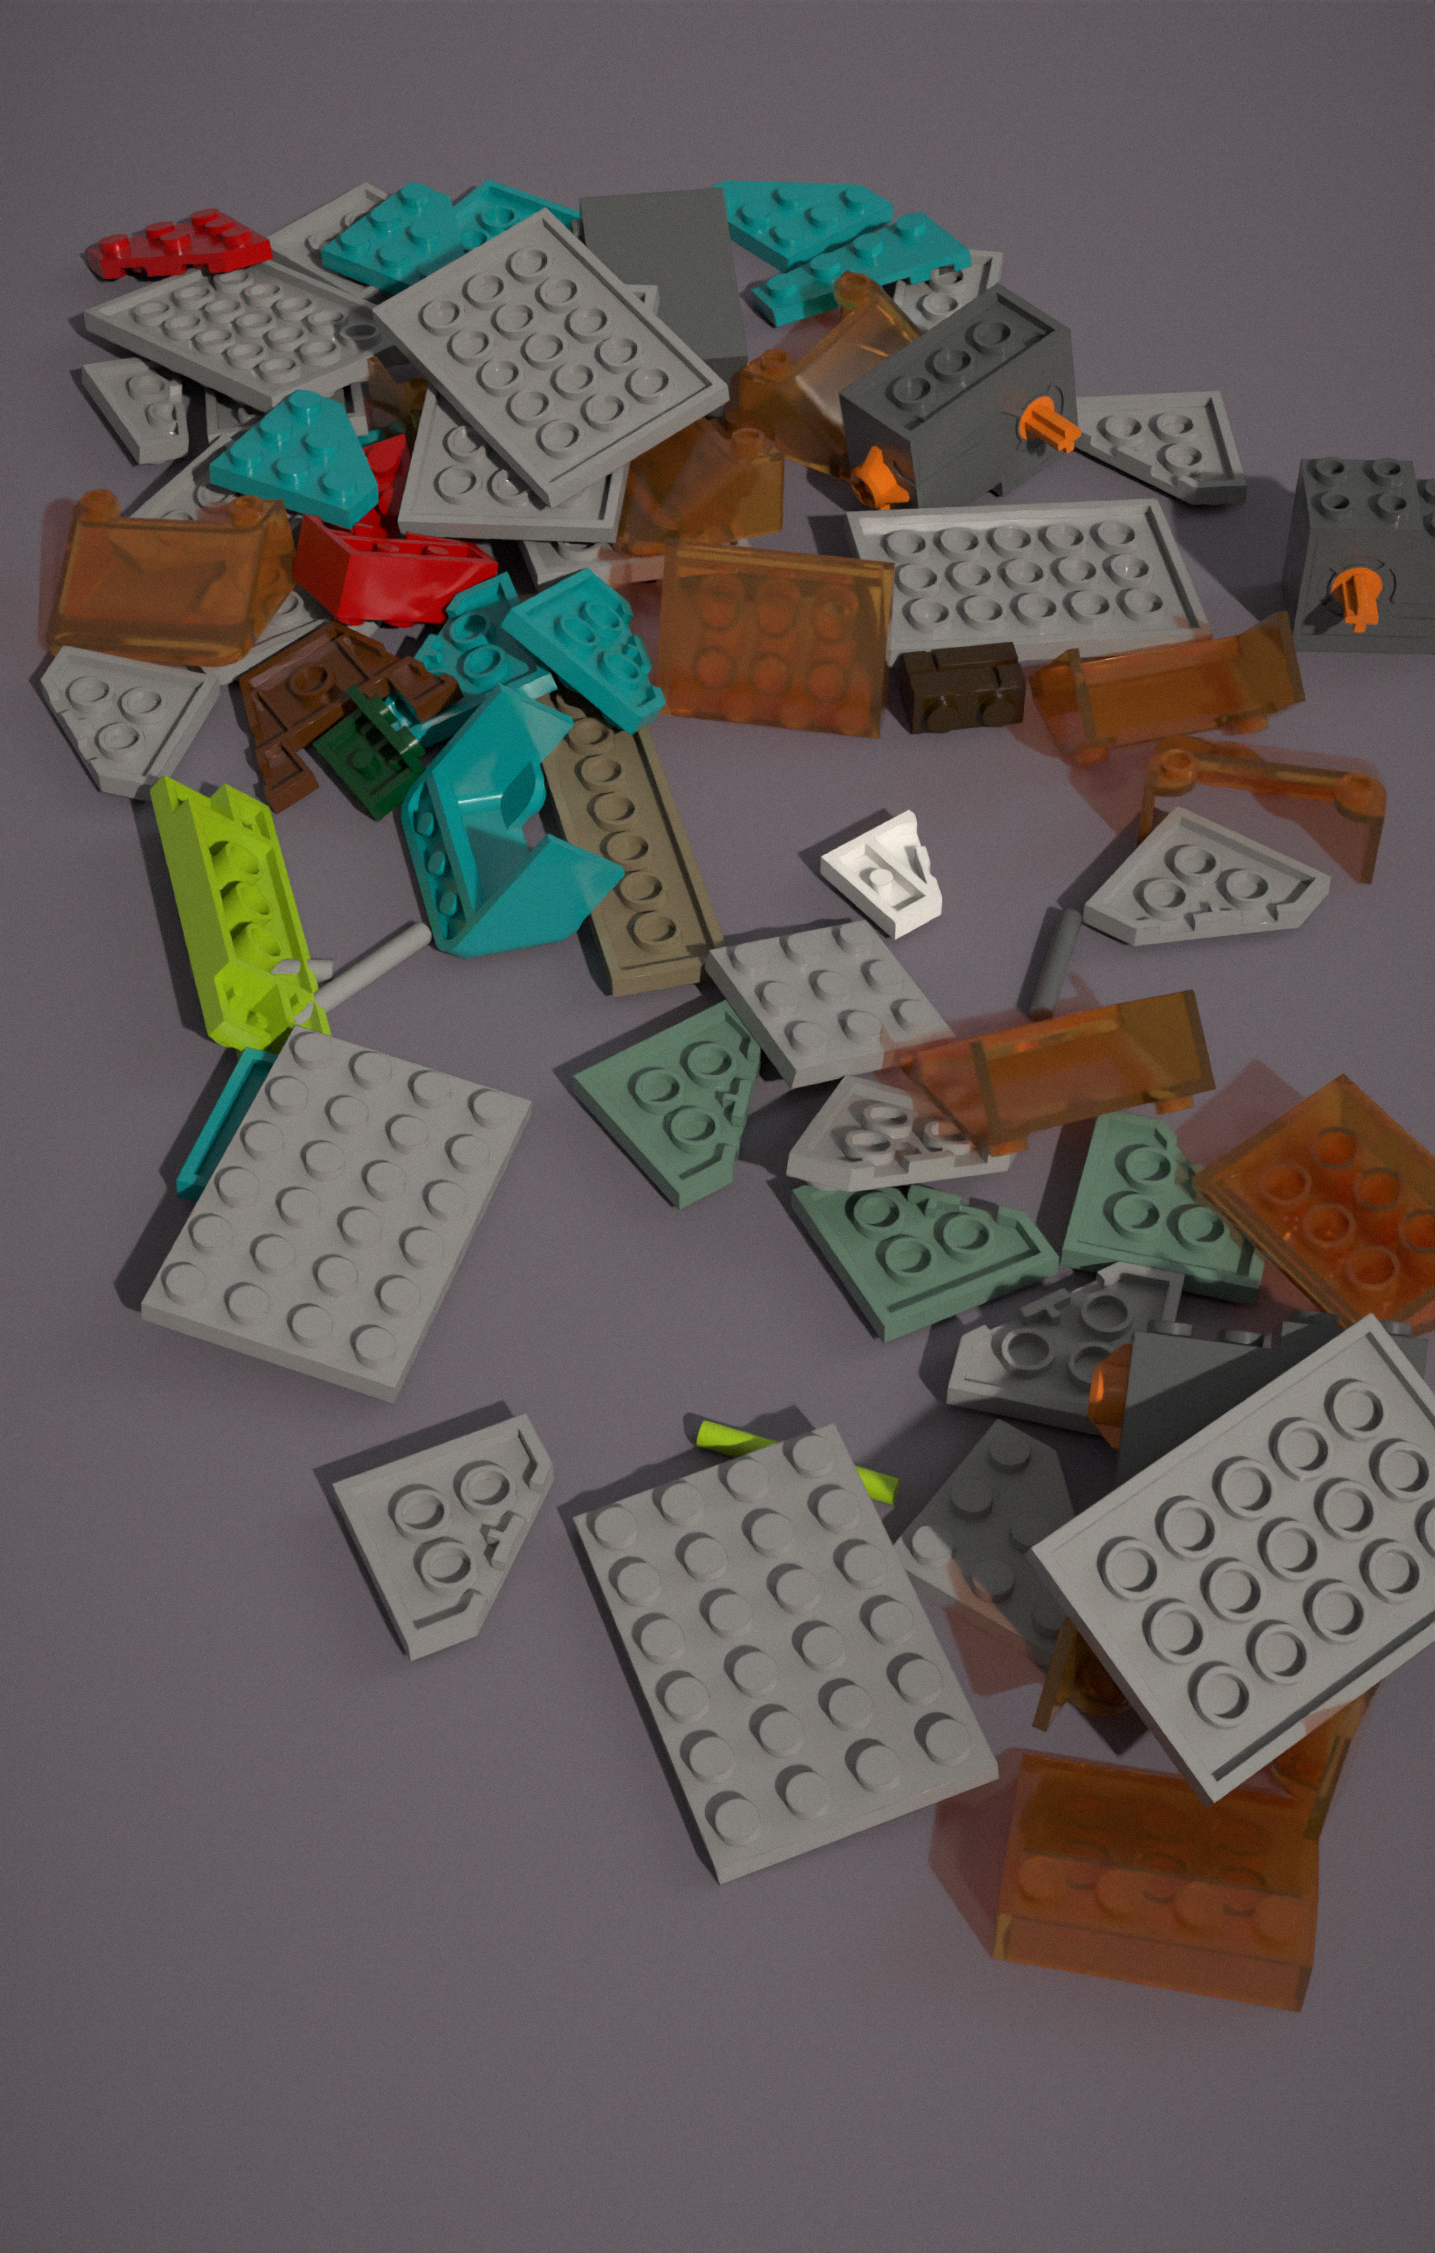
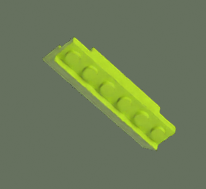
[149,775,332,1061]

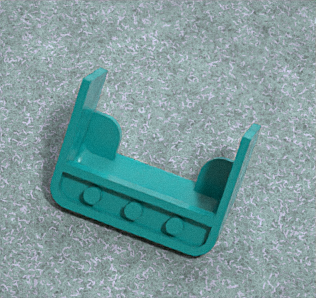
[401,684,626,959]

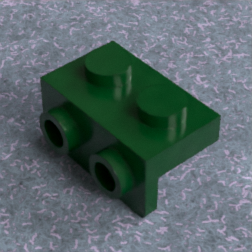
[312,684,426,822]

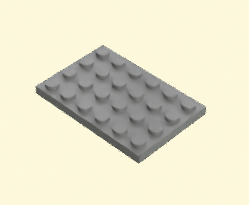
[371,207,730,509]
[83,260,410,415]
[397,284,660,543]
[843,498,1213,668]
[141,1025,532,1404]
[1024,1312,1435,1808]
[573,1423,999,1885]

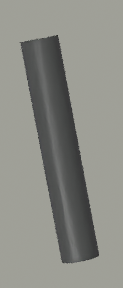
[1029,908,1083,1024]

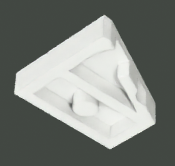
[820,810,942,940]

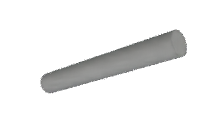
[294,921,433,1025]

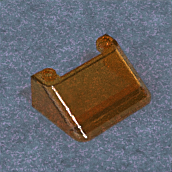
[739,270,924,483]
[616,416,785,558]
[45,489,298,667]
[1137,735,1387,884]
[896,989,1216,1157]

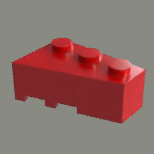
[291,514,498,628]

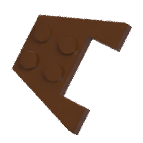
[238,620,464,814]

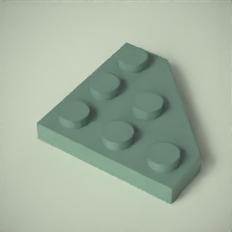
[573,999,764,1210]
[1060,1107,1269,1306]
[791,1184,1059,1343]

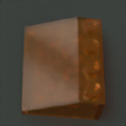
[657,538,895,739]
[1192,1073,1435,1338]
[991,1753,1320,2012]

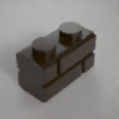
[899,642,1026,735]

